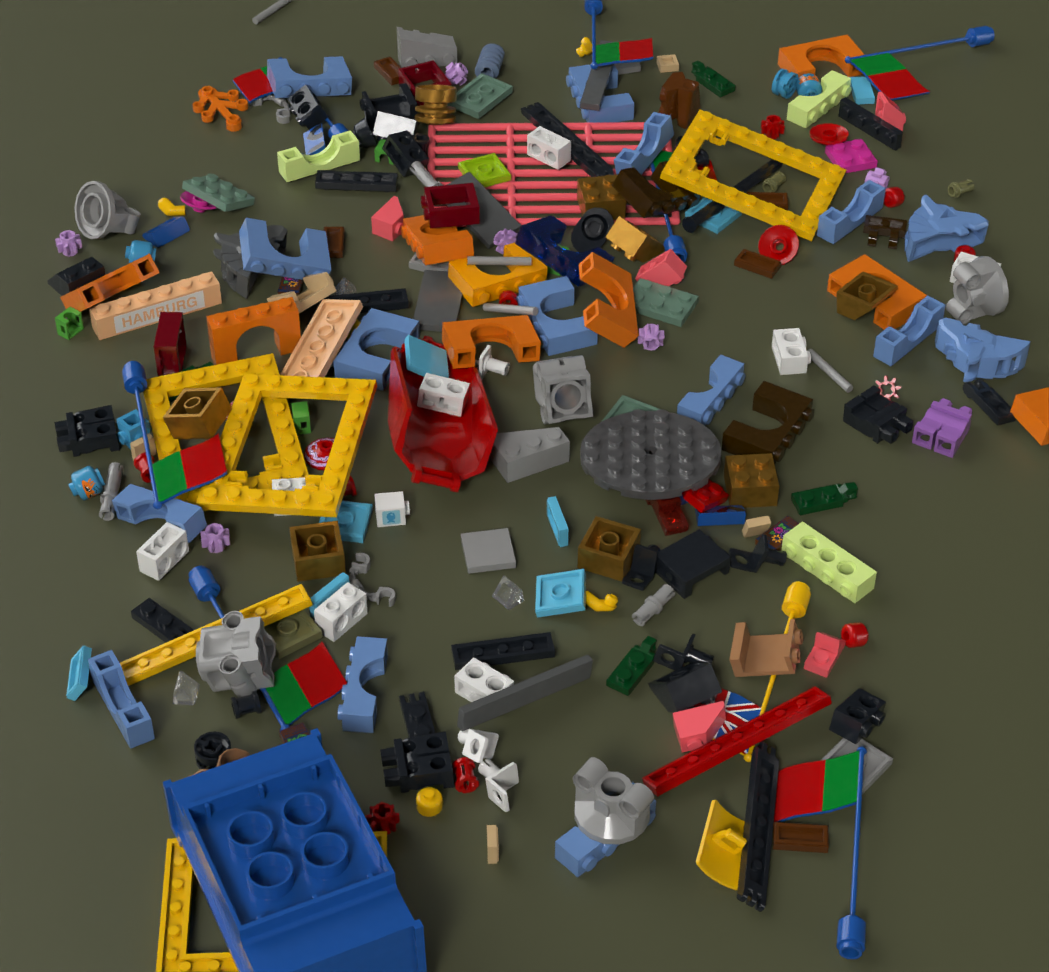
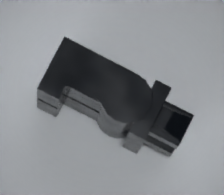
[843,385,913,444]
[54,405,120,457]
[380,731,454,793]

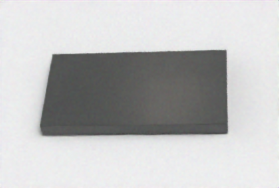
[446,172,521,249]
[413,270,463,332]

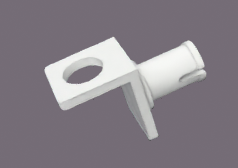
[475,345,510,380]
[458,729,499,763]
[478,759,519,812]

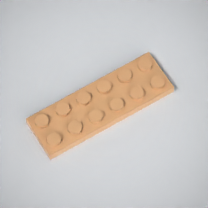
[280,299,363,377]

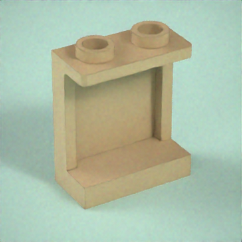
[267,272,336,313]

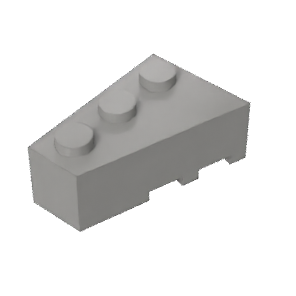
[397,27,457,70]
[489,427,570,483]

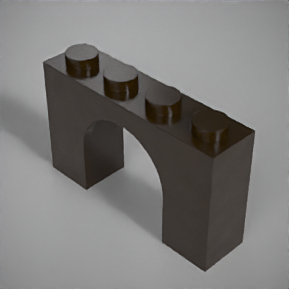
[612,161,701,218]
[721,381,814,465]

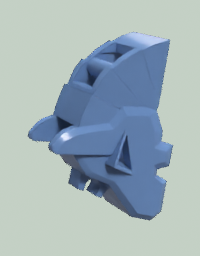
[904,195,989,262]
[935,318,1031,382]

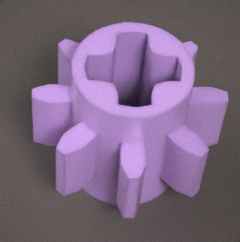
[445,62,468,86]
[865,167,890,188]
[494,229,519,255]
[55,230,83,257]
[638,324,665,350]
[200,523,230,553]

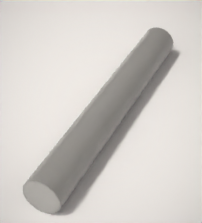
[252,0,292,24]
[467,256,532,266]
[483,303,538,316]
[807,348,853,393]

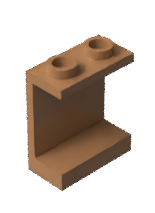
[729,619,803,677]

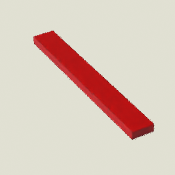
[642,686,832,797]

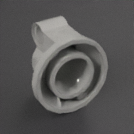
[74,181,141,239]
[946,256,1009,324]
[572,757,654,845]

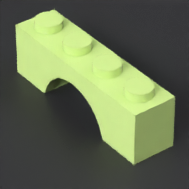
[787,70,851,128]
[277,130,360,182]

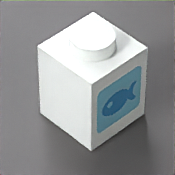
[374,491,410,527]

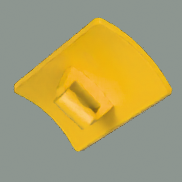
[696,800,747,890]

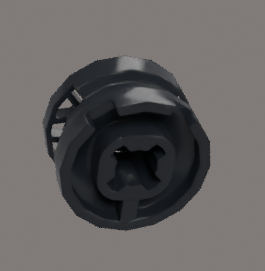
[194,731,231,769]

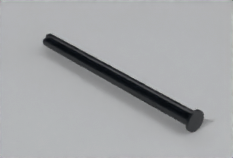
[682,159,783,233]

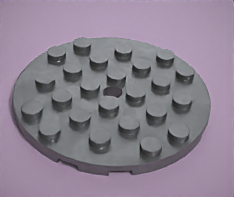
[580,409,721,500]

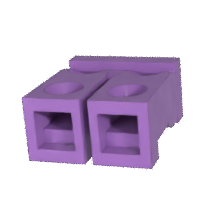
[912,398,972,458]

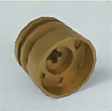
[415,85,457,125]

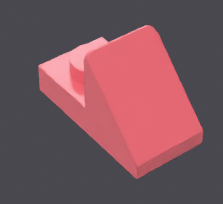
[804,632,846,678]

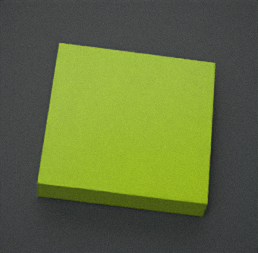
[458,153,511,187]

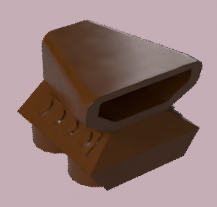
[659,72,701,129]

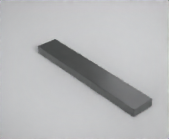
[580,40,614,111]
[457,655,593,731]

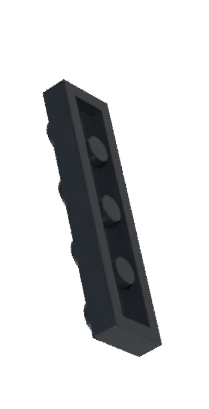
[838,97,903,151]
[315,170,398,192]
[321,288,409,313]
[451,632,555,670]

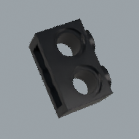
[287,84,329,130]
[382,130,429,177]
[829,688,886,744]

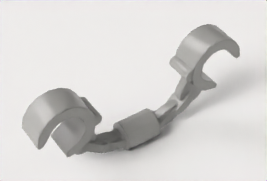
[248,95,290,124]
[349,553,396,607]

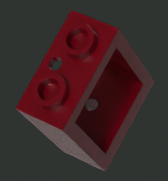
[398,60,452,106]
[420,183,480,229]
[153,312,187,377]

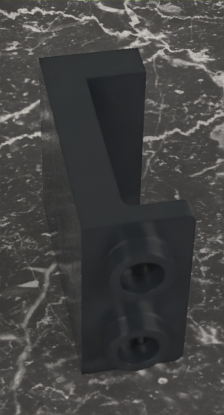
[359,83,418,126]
[655,529,731,599]

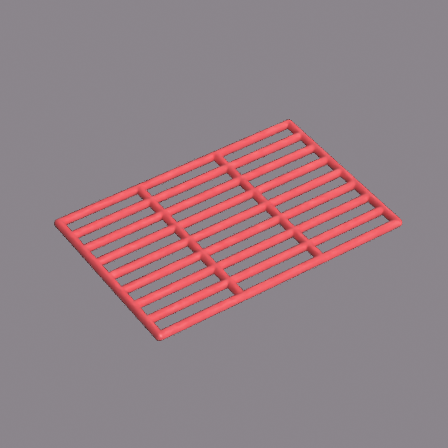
[427,122,680,227]

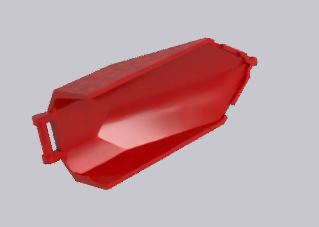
[388,336,498,493]

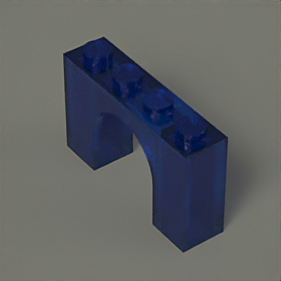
[515,215,615,287]

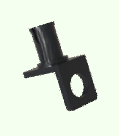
[729,534,787,573]
[622,544,660,591]
[653,633,714,671]

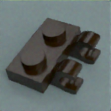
[863,215,907,249]

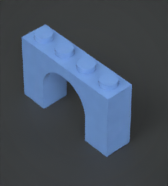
[267,56,352,98]
[566,64,634,122]
[239,218,331,280]
[516,276,598,356]
[332,308,420,391]

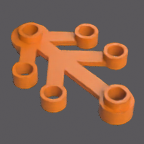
[193,86,248,132]

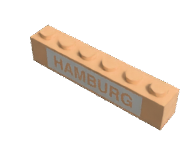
[89,271,222,340]

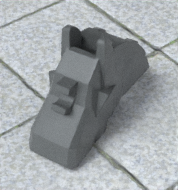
[213,225,287,299]

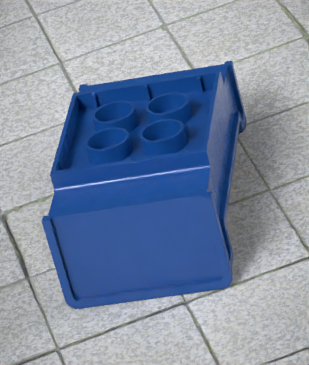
[162,728,427,972]

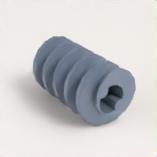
[475,43,505,78]

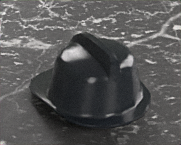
[352,107,378,148]
[571,207,614,254]

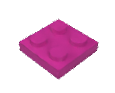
[825,139,878,174]

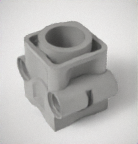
[533,355,593,425]
[196,611,276,698]

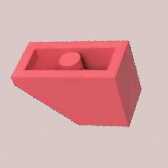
[875,91,906,131]
[371,196,404,241]
[635,249,687,286]
[673,701,726,753]

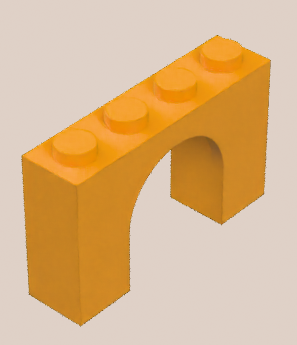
[448,240,548,307]

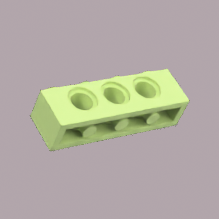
[781,521,877,603]

